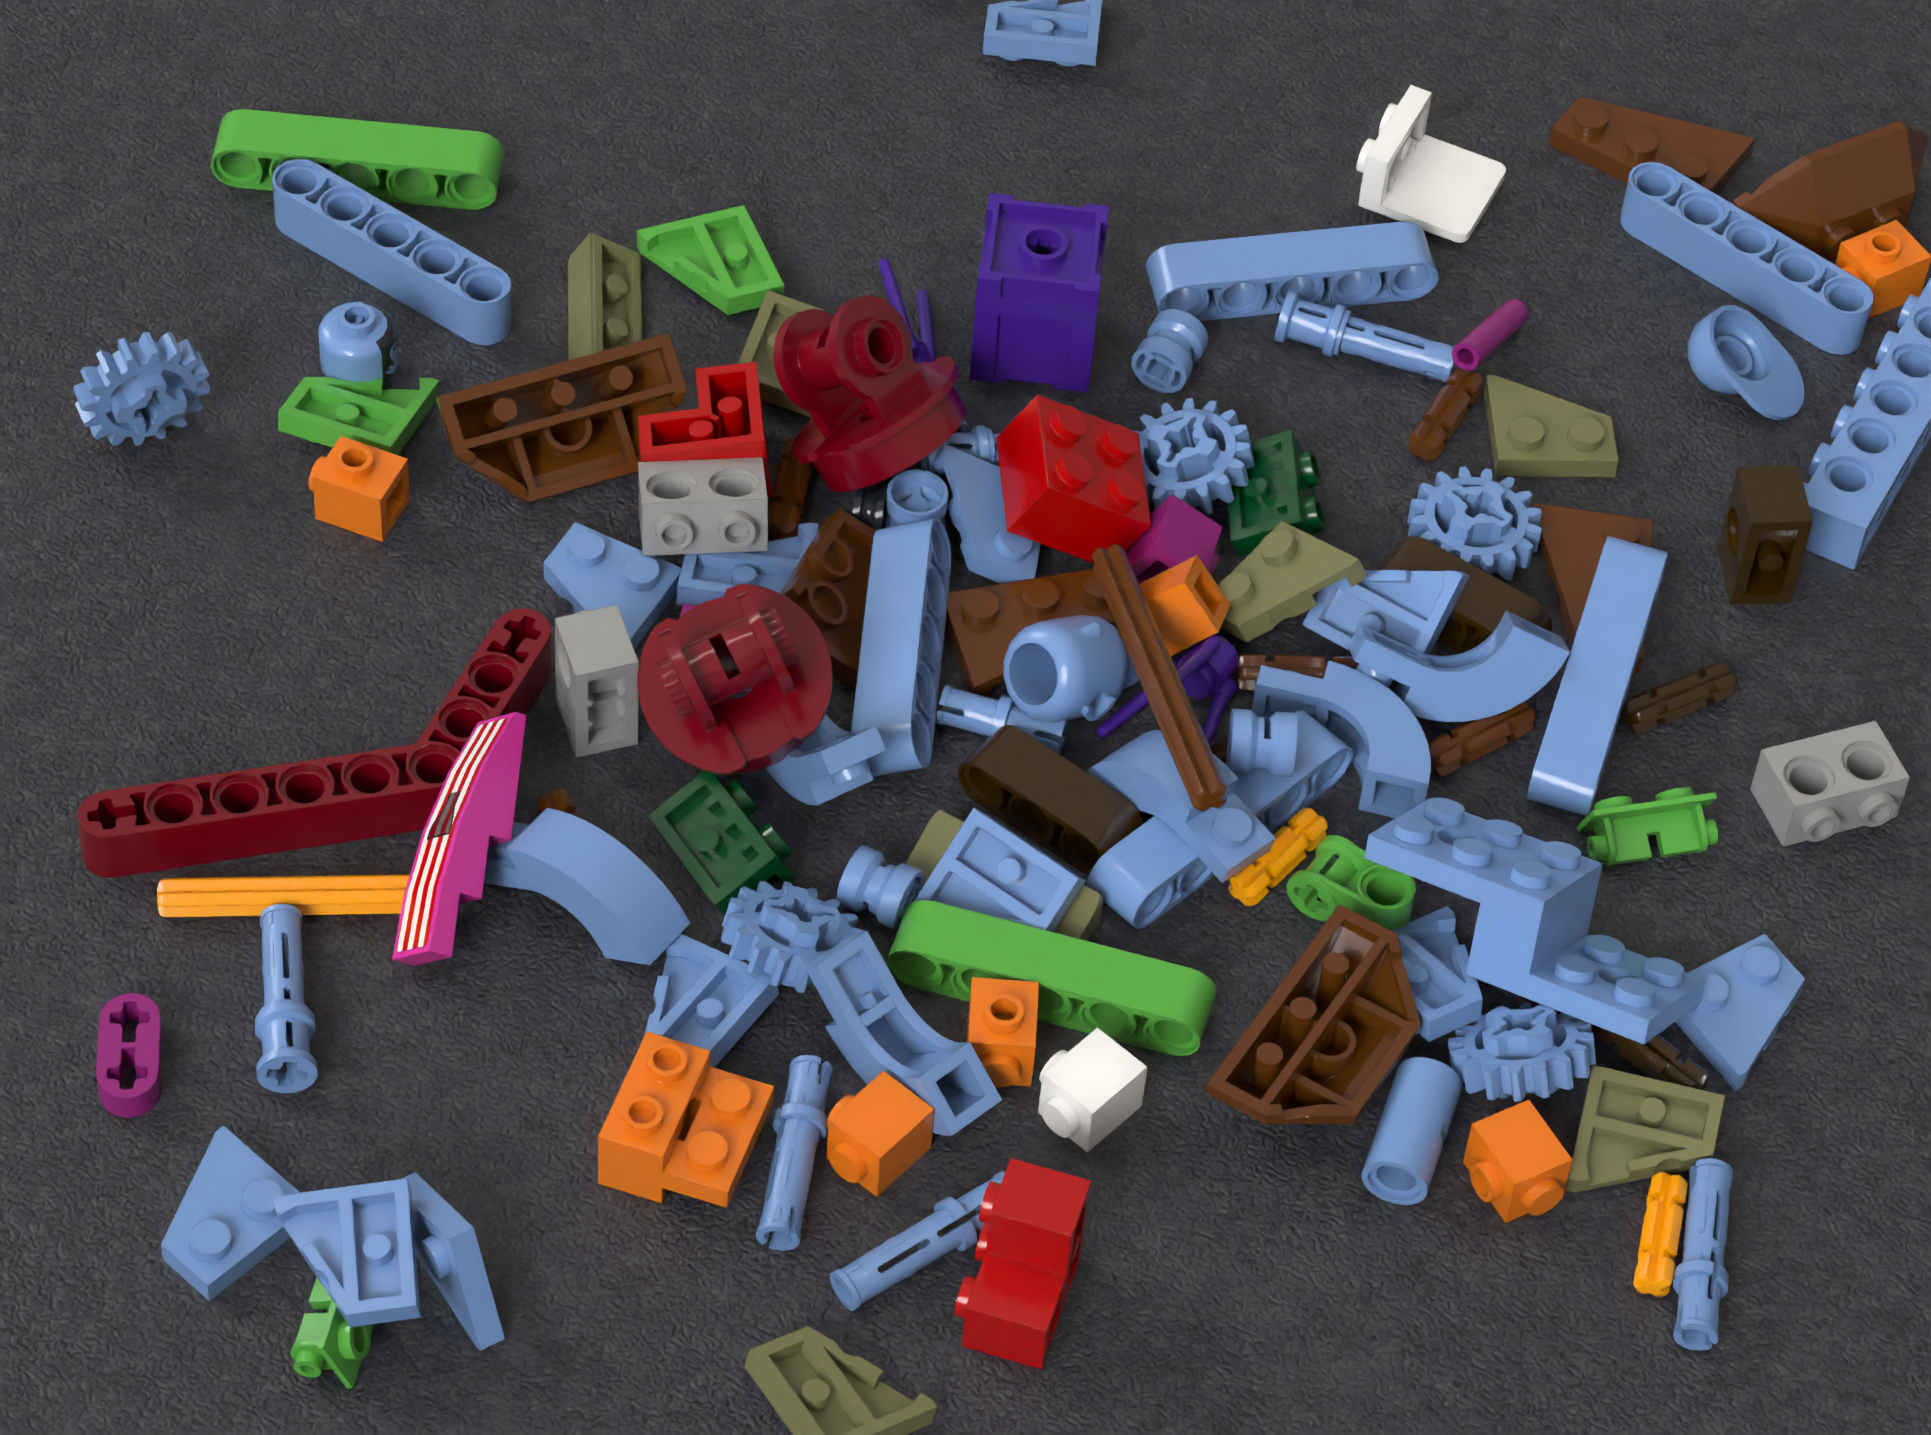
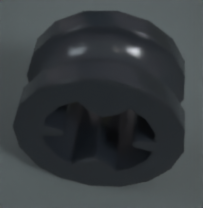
[852,484,888,531]

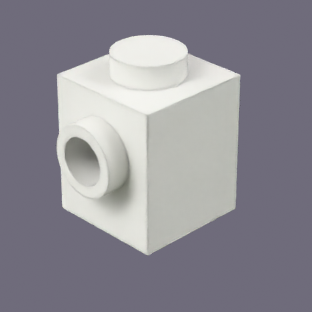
[1038,1027,1147,1153]

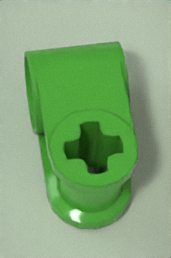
[1286,835,1416,930]

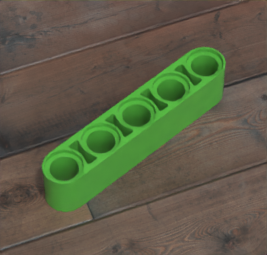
[210,109,505,210]
[886,900,1217,1056]

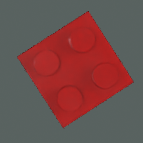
[996,394,1151,563]

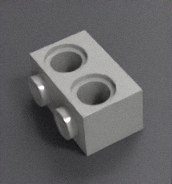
[638,457,768,556]
[555,605,639,758]
[1750,721,1910,847]

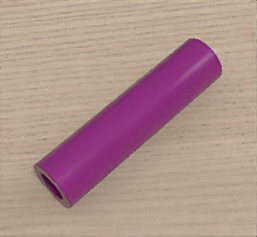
[1452,299,1529,371]

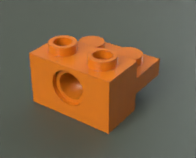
[598,1031,774,1208]

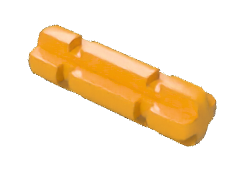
[1228,808,1328,907]
[1633,1172,1688,1297]

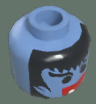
[318,302,398,385]

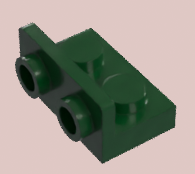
[1223,429,1327,556]
[648,771,797,915]

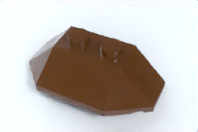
[1732,120,1928,261]
[436,333,687,504]
[1205,904,1421,1124]

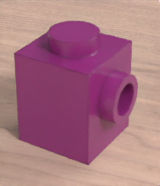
[1128,494,1222,584]

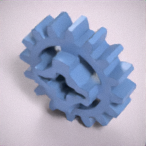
[73,332,210,446]
[1134,398,1255,515]
[1407,466,1542,580]
[721,881,864,993]
[1448,1002,1596,1102]

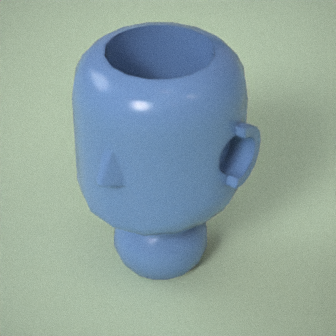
[1003,615,1139,722]

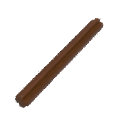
[1092,544,1227,812]

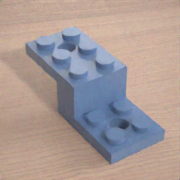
[1364,798,1705,1044]

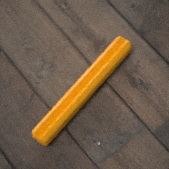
[157,874,410,918]

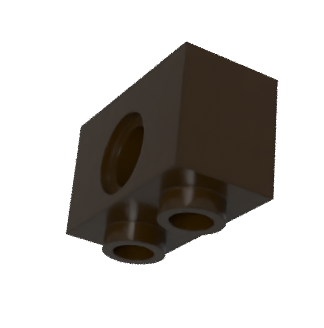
[1717,466,1813,605]

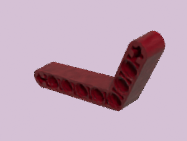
[77,608,552,877]

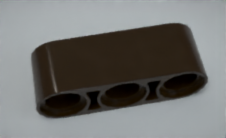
[1376,536,1552,654]
[957,725,1144,875]

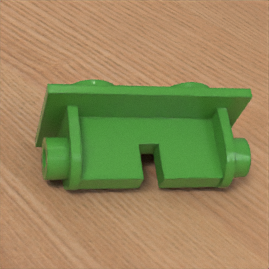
[1577,787,1718,867]
[290,1277,374,1389]

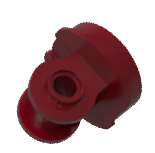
[773,295,967,492]
[637,584,833,775]

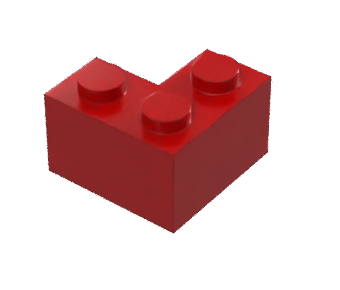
[638,361,772,497]
[954,1158,1091,1370]

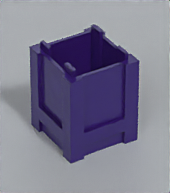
[969,193,1109,393]

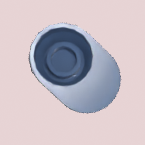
[1687,305,1804,420]

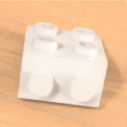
[1356,85,1506,243]

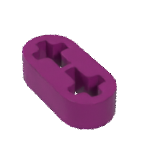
[96,993,163,1118]

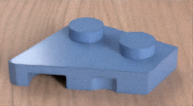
[933,444,1041,584]
[1391,906,1483,1042]
[1675,934,1805,1091]
[161,1125,300,1301]

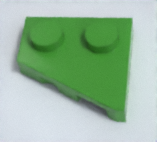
[637,205,784,315]
[278,377,439,455]

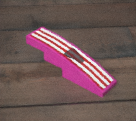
[392,712,526,966]

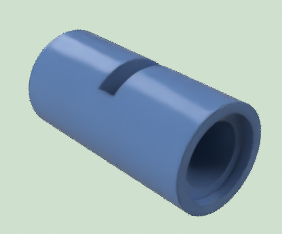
[1361,1057,1462,1205]

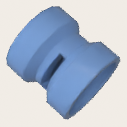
[1131,309,1209,393]
[884,469,948,529]
[1227,708,1298,777]
[836,845,925,931]

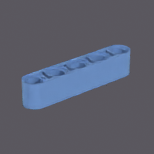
[272,159,512,345]
[1620,162,1873,355]
[1145,222,1439,321]
[851,518,951,777]
[1526,536,1669,816]
[1087,710,1353,929]

